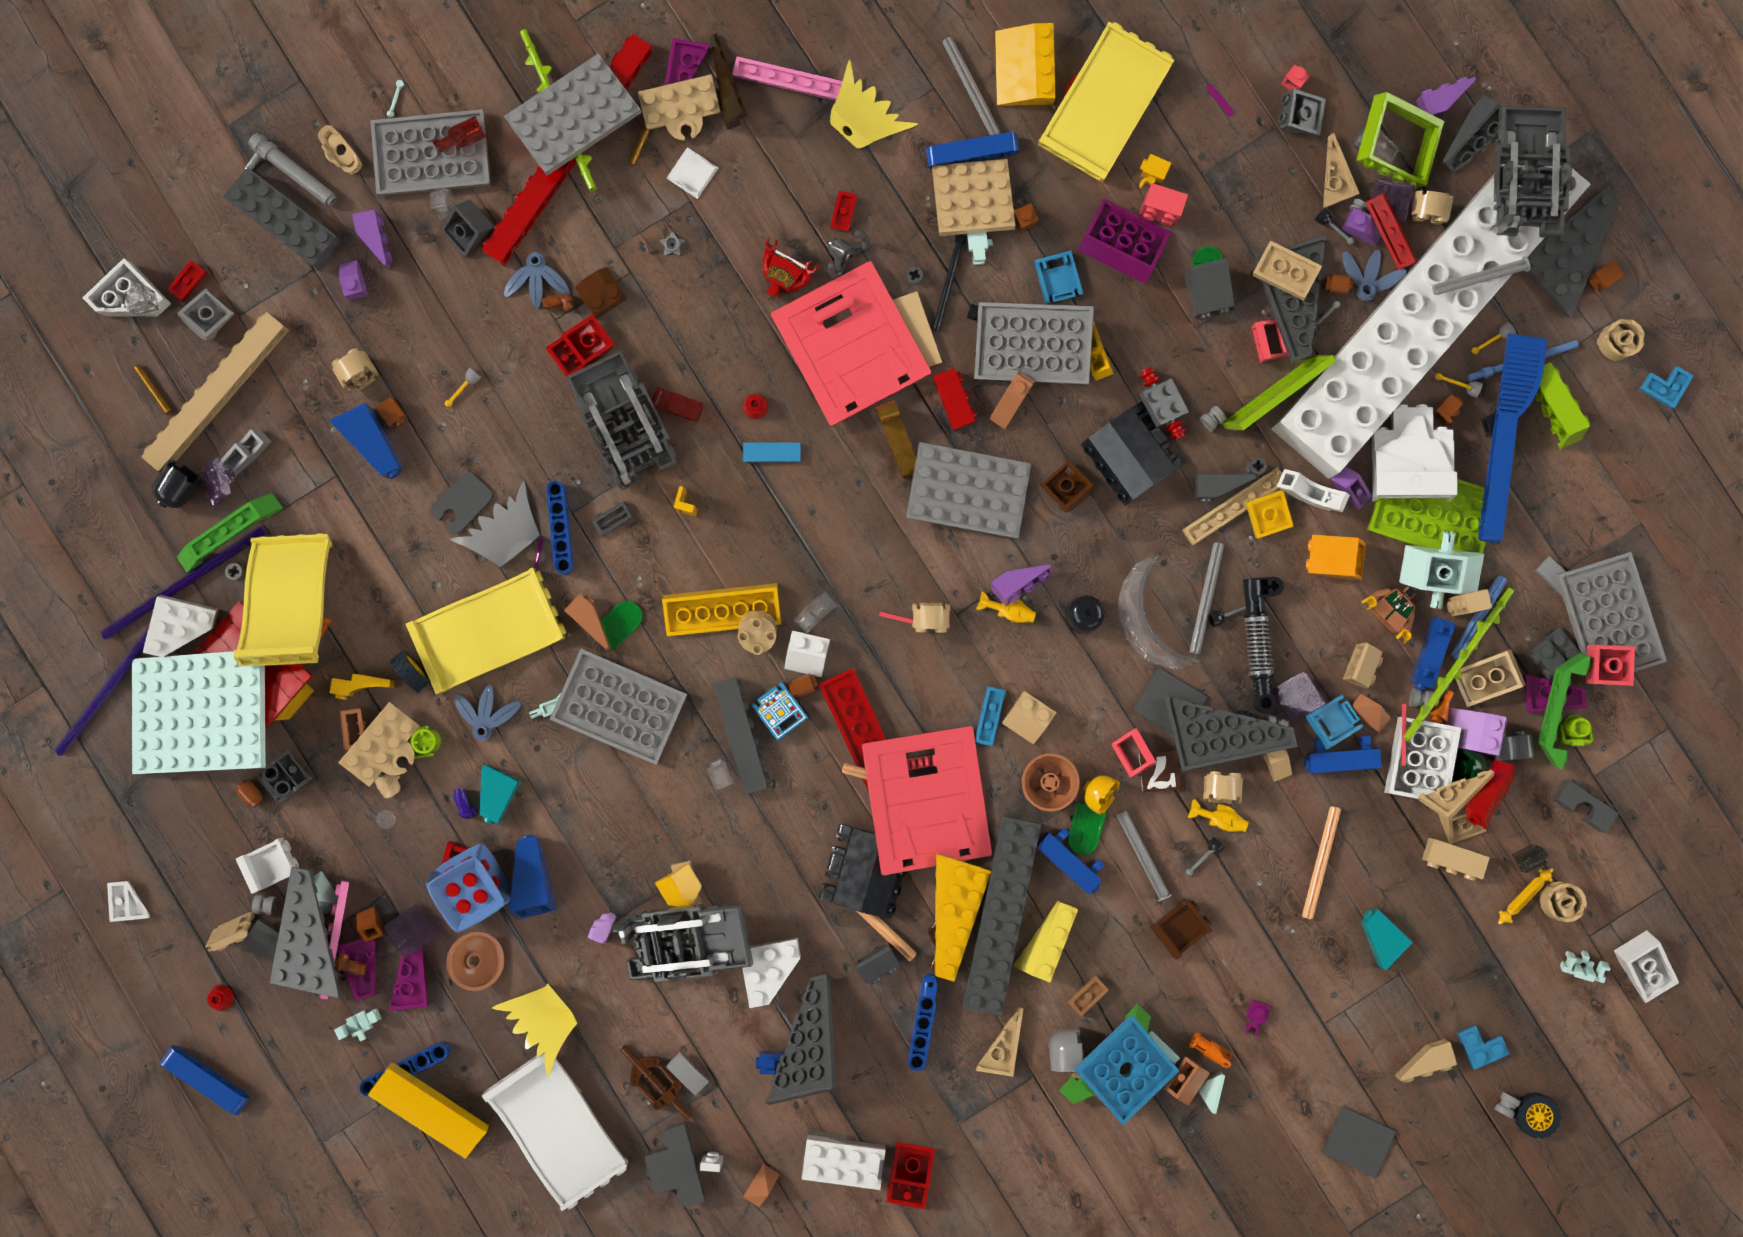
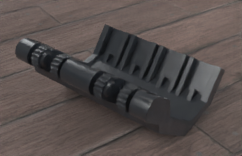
[1081,401,1186,506]
[819,823,908,918]

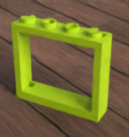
[1356,92,1444,190]

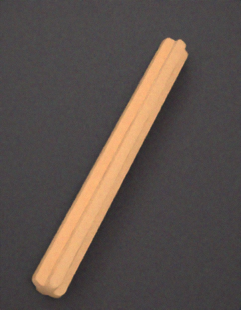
[1302,806,1341,919]

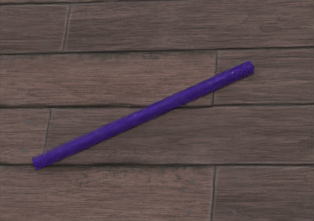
[100,526,266,640]
[53,627,149,756]

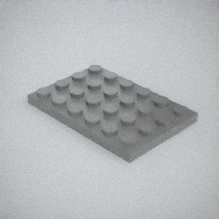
[504,54,642,176]
[370,109,491,196]
[974,302,1094,384]
[906,442,1031,539]
[1556,552,1667,685]
[550,649,687,765]

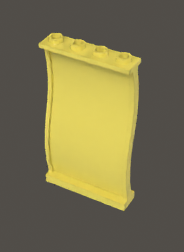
[1038,22,1174,183]
[233,533,332,667]
[406,568,567,695]

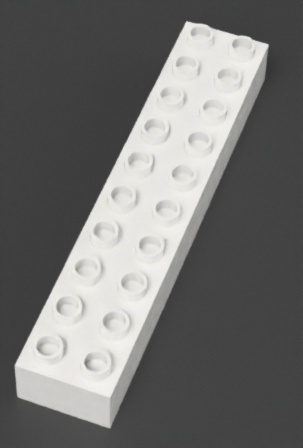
[1271,161,1591,479]

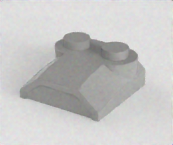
[177,288,234,341]

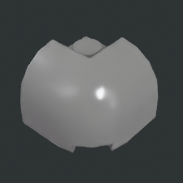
[1048,1026,1083,1072]

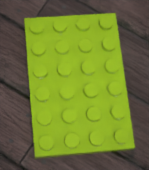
[1367,479,1486,553]

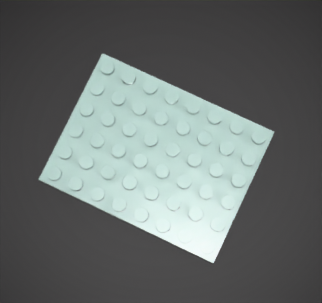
[132,651,266,774]

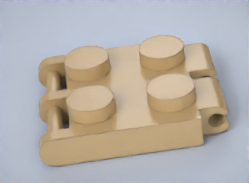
[205,912,255,951]

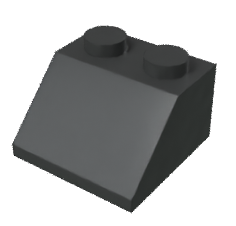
[440,199,494,258]
[854,942,900,984]

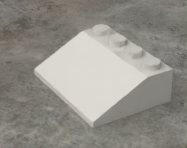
[1384,717,1461,799]

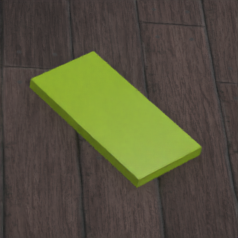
[1222,355,1336,430]

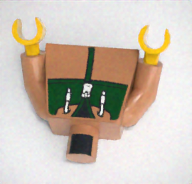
[1361,586,1416,644]

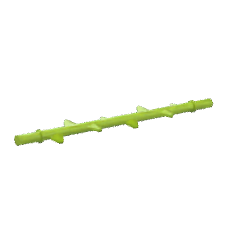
[520,29,596,191]
[1403,588,1514,742]

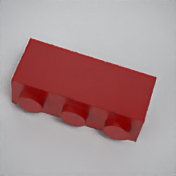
[933,368,977,432]

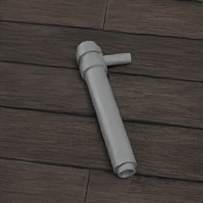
[245,133,337,206]

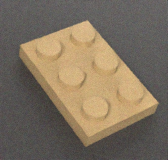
[1252,241,1322,301]

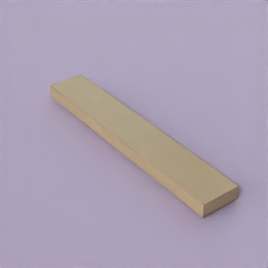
[1182,467,1282,546]

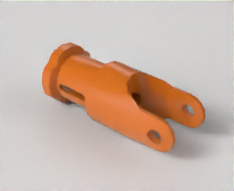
[1189,1032,1233,1068]

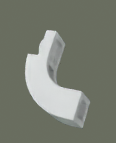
[1277,469,1350,513]

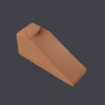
[989,371,1035,429]
[564,594,611,651]

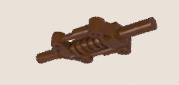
[620,1045,692,1120]

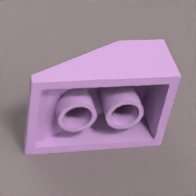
[1444,708,1507,757]

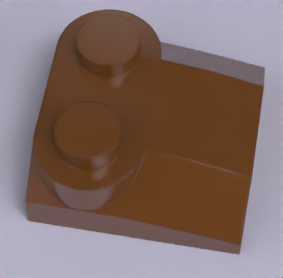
[575,267,627,319]
[1040,460,1094,513]

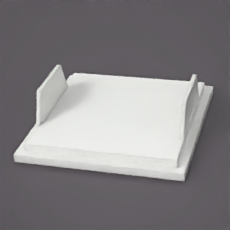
[666,147,719,199]

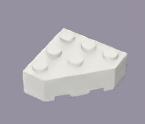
[83,258,172,317]
[143,595,219,657]
[742,937,801,1008]

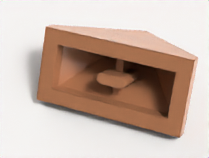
[1351,694,1391,733]
[743,1163,780,1207]

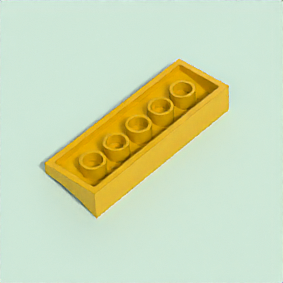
[662,583,781,636]
[368,1062,489,1159]

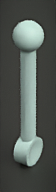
[387,80,404,118]

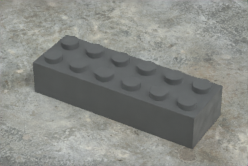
[223,167,342,271]

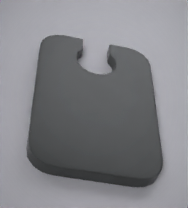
[431,472,493,534]

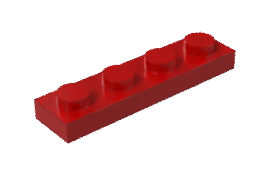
[1365,193,1417,270]

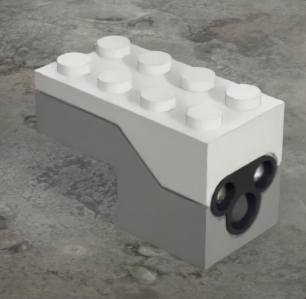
[802,1130,885,1190]

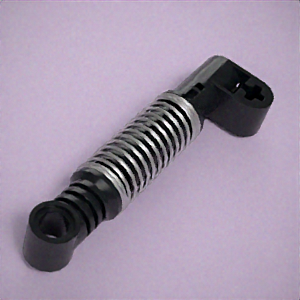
[1243,577,1284,713]

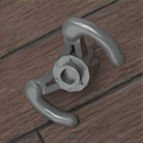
[827,231,870,280]

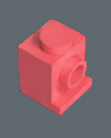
[1281,65,1310,90]

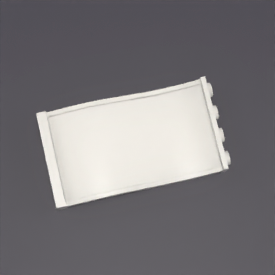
[482,1052,628,1211]

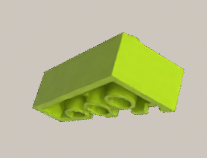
[1535,362,1590,450]

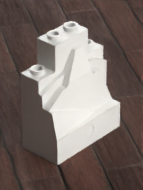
[1372,404,1457,502]

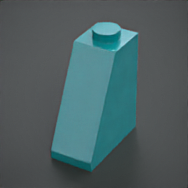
[480,764,521,825]
[1361,908,1413,971]

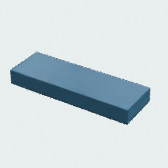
[743,442,801,462]
[975,686,1006,747]

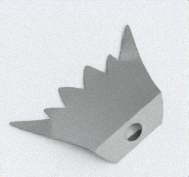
[450,481,540,567]

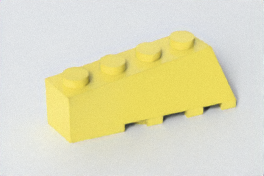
[1012,901,1078,982]

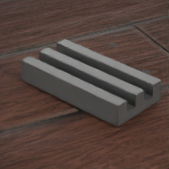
[591,501,634,537]

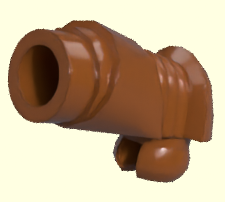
[541,292,574,311]
[335,953,367,976]

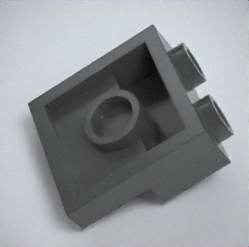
[1278,89,1326,137]
[1528,627,1580,681]

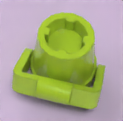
[1558,715,1594,746]

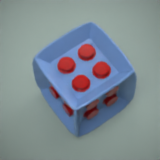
[426,843,511,932]

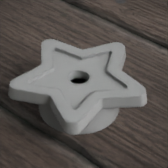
[660,232,685,255]

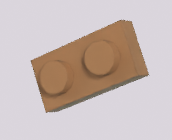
[1067,975,1109,1017]

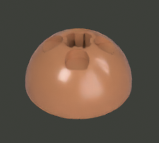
[1022,753,1080,811]

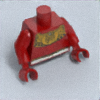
[762,237,819,298]

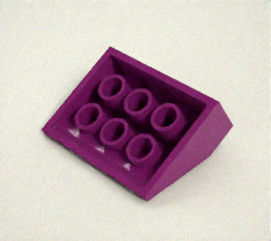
[1077,199,1171,284]

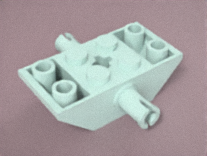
[1399,531,1484,609]

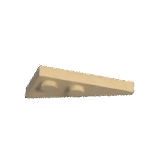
[1323,133,1360,208]
[1418,770,1494,821]
[976,1007,1023,1077]

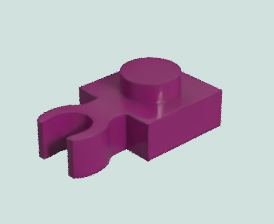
[1245,999,1271,1036]

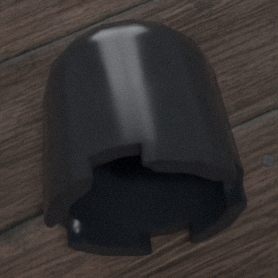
[152,460,202,508]
[1065,595,1105,634]

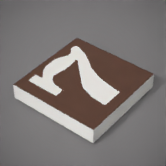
[1139,751,1181,792]

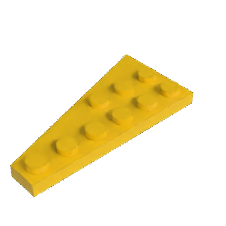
[935,853,991,982]

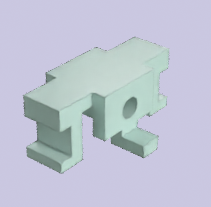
[967,232,993,265]
[1560,950,1610,983]
[334,1008,382,1042]

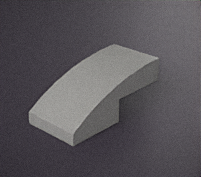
[666,1052,709,1096]

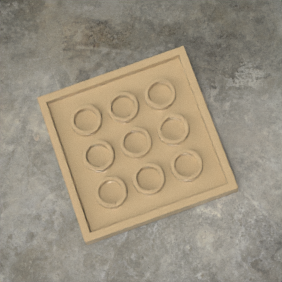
[932,159,1015,236]

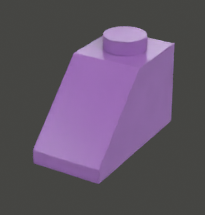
[1342,208,1381,246]
[339,260,368,301]
[1331,466,1372,510]

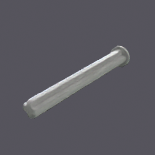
[1432,256,1530,295]
[1117,810,1172,902]

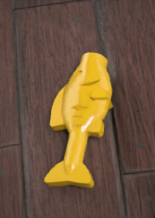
[976,592,1036,623]
[1188,799,1249,832]

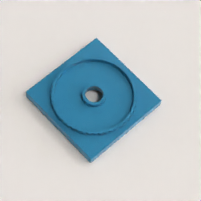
[1074,1015,1179,1125]

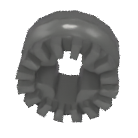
[906,266,924,285]

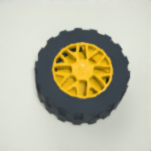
[390,650,430,692]
[1514,1092,1561,1139]

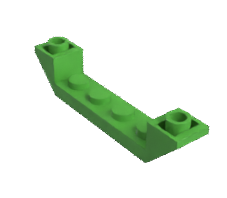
[177,493,283,573]
[1538,653,1591,770]
[1059,1004,1151,1104]

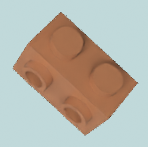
[1164,1056,1210,1106]

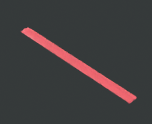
[879,612,913,624]
[1401,704,1406,765]

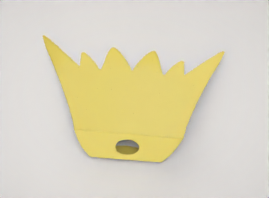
[830,59,918,148]
[492,984,577,1077]

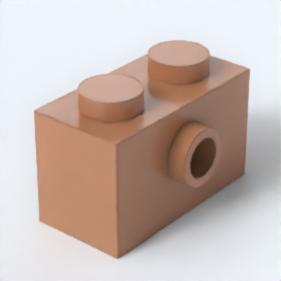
[339,708,367,750]

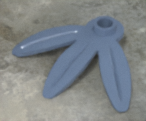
[1342,249,1407,302]
[504,252,570,309]
[454,685,521,741]

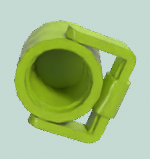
[408,726,441,759]

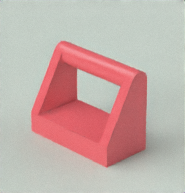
[1252,320,1289,363]
[1111,728,1157,778]

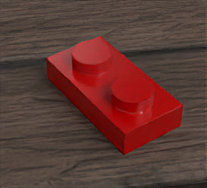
[830,190,857,233]
[167,260,208,302]

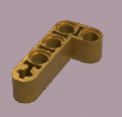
[876,400,916,479]

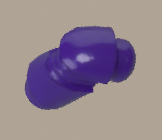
[453,788,477,819]

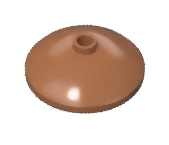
[447,932,504,991]

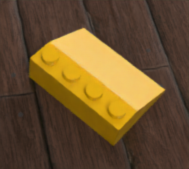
[995,23,1055,106]

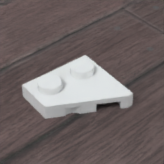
[107,881,150,922]

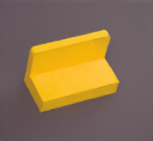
[674,486,698,517]

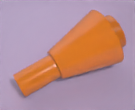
[1429,690,1454,724]

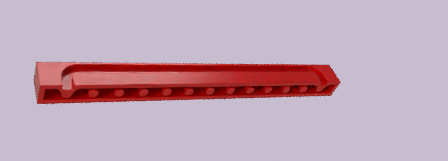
[482,33,653,267]

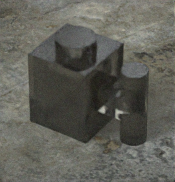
[1512,844,1549,873]

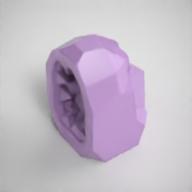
[588,912,617,944]

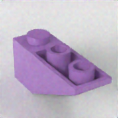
[1416,77,1476,117]
[352,209,392,269]
[991,564,1051,607]

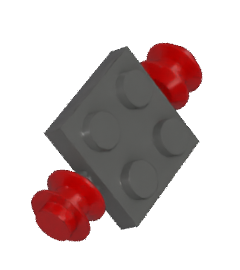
[1139,367,1189,440]

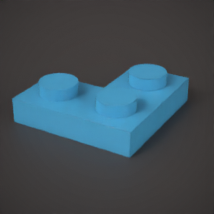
[1639,366,1693,409]
[1456,1025,1510,1070]

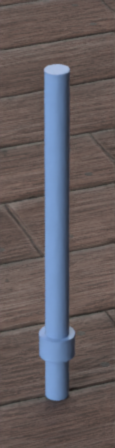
[1468,340,1579,382]

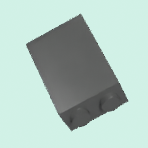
[1183,258,1234,319]

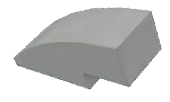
[213,428,272,483]

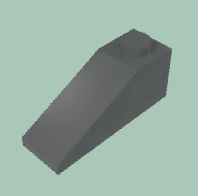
[1195,474,1255,503]

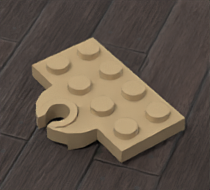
[638,75,721,141]
[338,702,420,787]

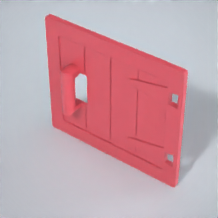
[771,261,931,426]
[862,726,992,875]

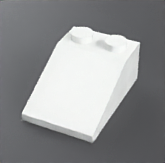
[1614,930,1679,1003]

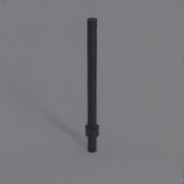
[932,234,967,331]

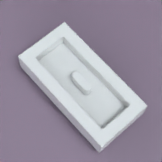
[700,1151,723,1172]

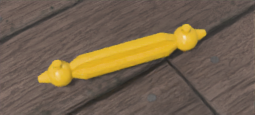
[1498,868,1554,925]

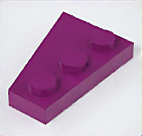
[665,38,710,85]
[1523,674,1587,713]
[338,938,376,1002]
[388,948,429,1011]

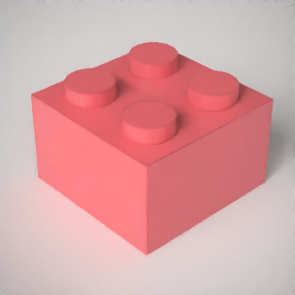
[1139,183,1188,227]
[1586,645,1635,686]

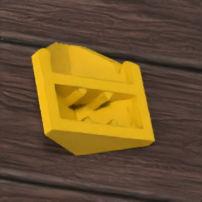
[655,863,702,907]

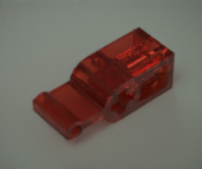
[433,116,486,152]
[652,387,704,423]

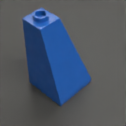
[330,403,403,479]
[509,835,557,920]

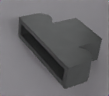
[645,1121,706,1206]

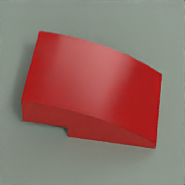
[546,314,615,381]
[886,1142,935,1209]

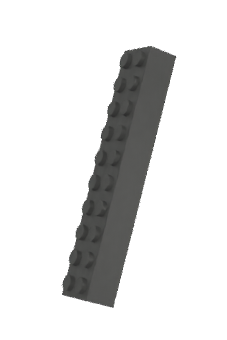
[962,816,1041,1016]

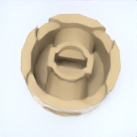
[1411,191,1454,225]
[1597,319,1645,362]
[331,348,378,392]
[912,603,951,633]
[738,610,777,655]
[1203,771,1243,804]
[1540,881,1587,922]

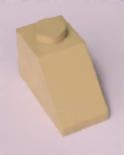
[1262,749,1292,782]

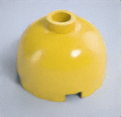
[1083,775,1120,815]

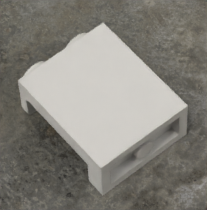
[236,837,299,894]

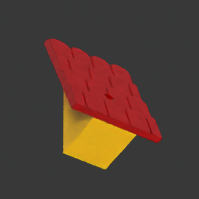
[192,601,314,731]

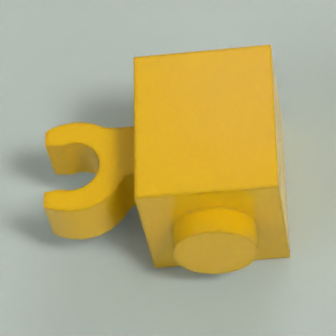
[1139,154,1171,189]

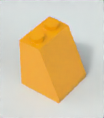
[1306,535,1366,581]

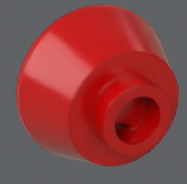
[742,393,768,419]
[207,985,234,1011]

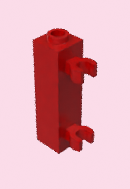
[1466,760,1514,829]

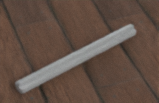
[943,37,1001,136]
[1190,542,1224,654]

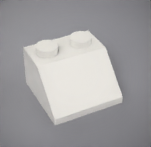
[784,631,830,678]

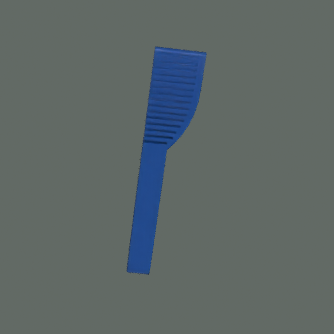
[1478,333,1547,544]

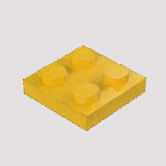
[1245,490,1294,539]

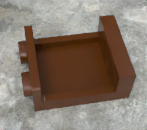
[1150,899,1213,960]

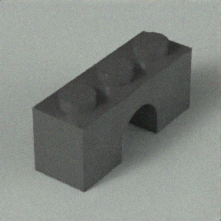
[1551,779,1619,833]

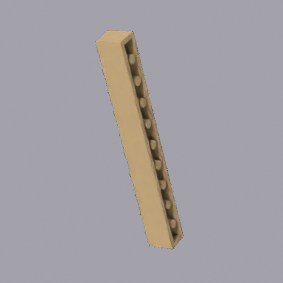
[141,312,289,472]

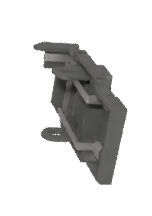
[1493,106,1572,238]
[566,350,678,490]
[612,903,753,982]

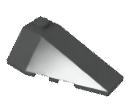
[1443,95,1501,173]

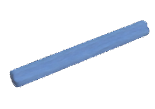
[1451,575,1507,660]

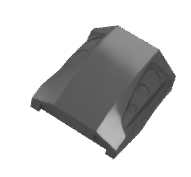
[256,749,313,805]

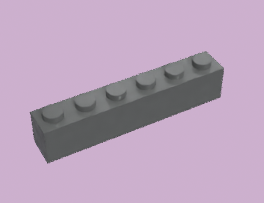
[713,677,771,795]

